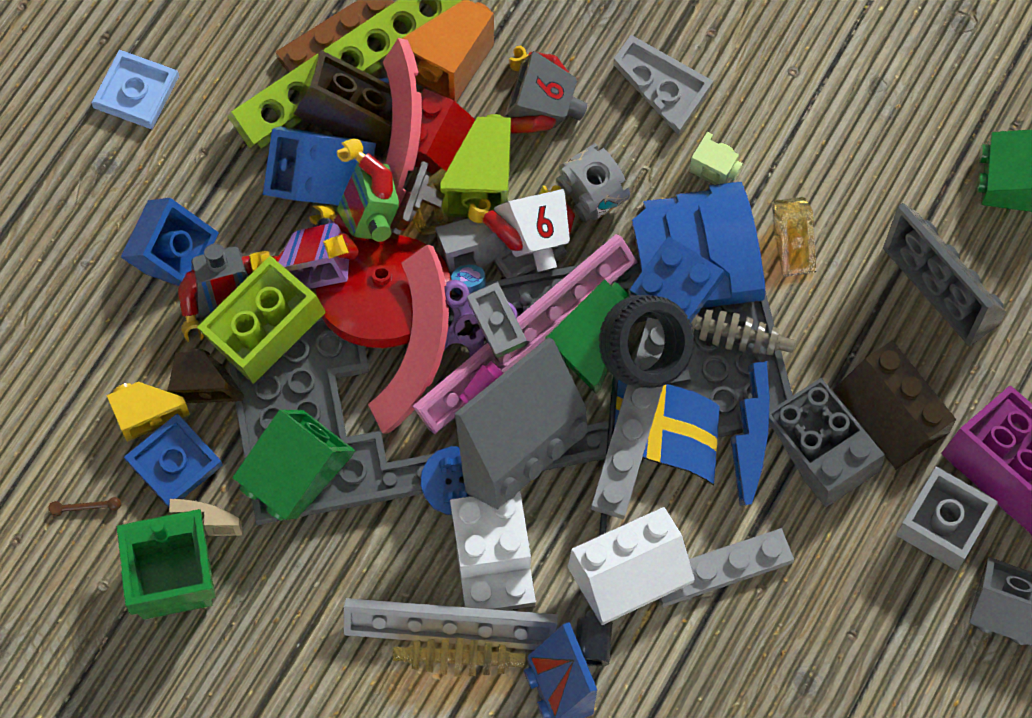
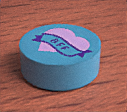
[451,264,486,294]

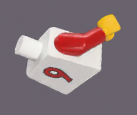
[468,185,575,272]

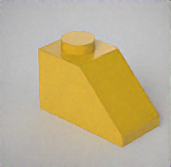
[106,382,190,442]

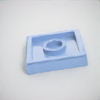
[92,49,179,129]

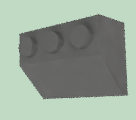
[969,557,1032,646]

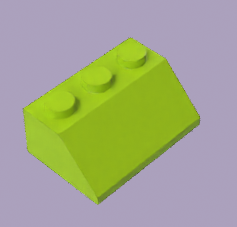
[197,255,326,384]

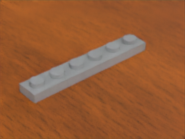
[591,317,665,520]
[344,598,558,650]

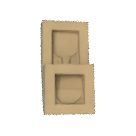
[169,499,243,536]

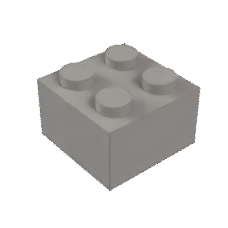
[896,466,998,571]

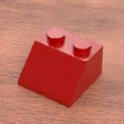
[415,88,475,178]

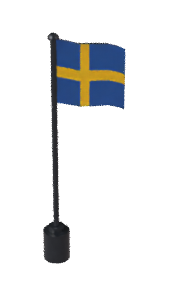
[576,376,720,667]

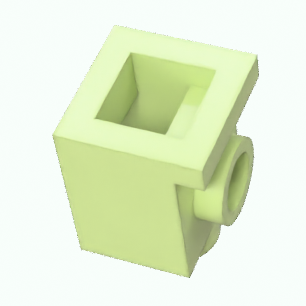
[689,132,743,185]

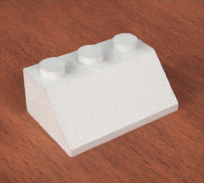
[568,507,695,625]

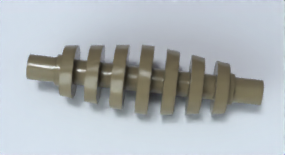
[691,309,796,355]

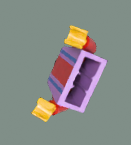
[249,218,358,289]

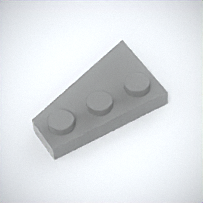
[613,35,714,135]

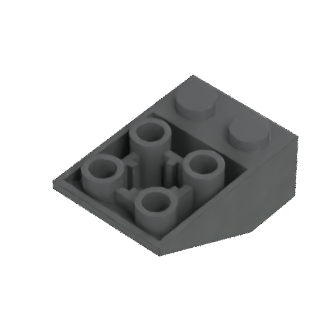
[769,378,884,507]

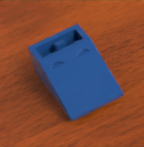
[263,127,376,205]

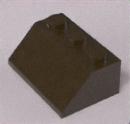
[294,50,392,158]
[833,341,956,470]

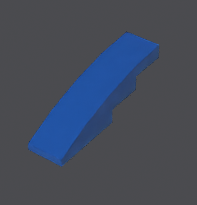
[730,361,770,506]

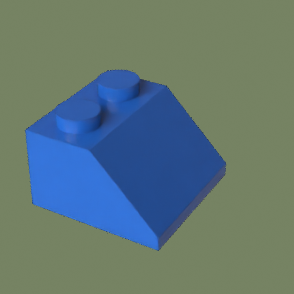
[121,198,219,286]

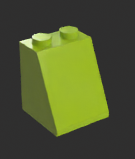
[440,114,511,217]

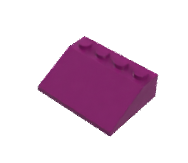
[941,385,1032,535]

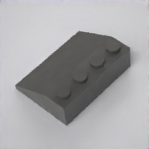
[883,203,1006,347]
[455,337,588,510]

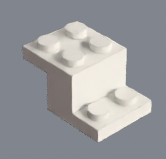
[450,491,536,610]

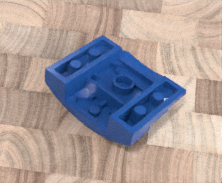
[632,182,766,308]

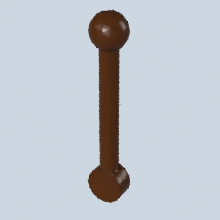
[48,497,121,516]

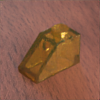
[772,197,816,277]

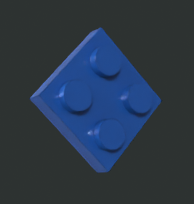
[629,236,725,323]
[124,413,223,508]

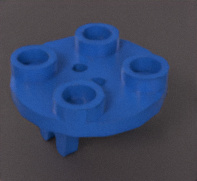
[421,446,472,515]

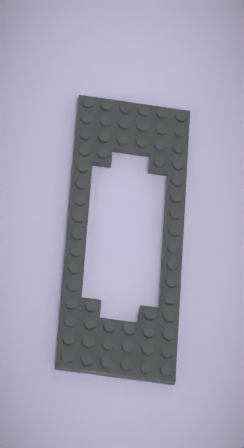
[228,254,793,525]

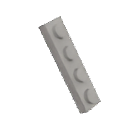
[659,528,794,608]

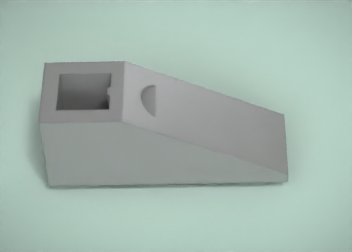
[435,218,508,278]

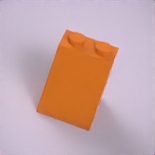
[401,0,494,102]

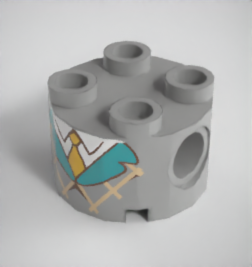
[556,143,630,222]

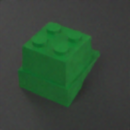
[116,509,216,620]

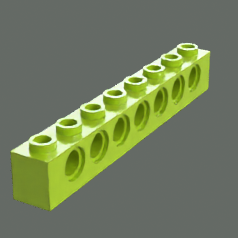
[227,0,462,149]

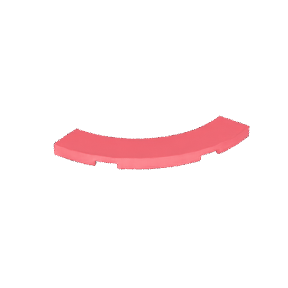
[383,38,422,206]
[368,245,449,434]

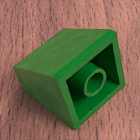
[977,129,1032,212]
[545,279,629,394]
[232,409,356,521]

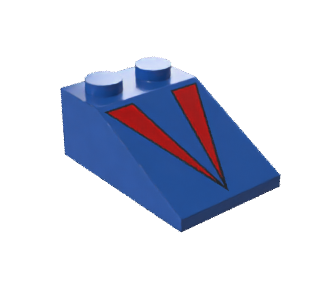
[524,622,597,718]

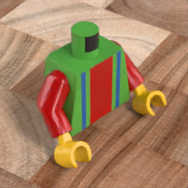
[309,139,399,242]

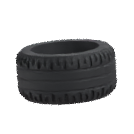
[599,295,694,388]

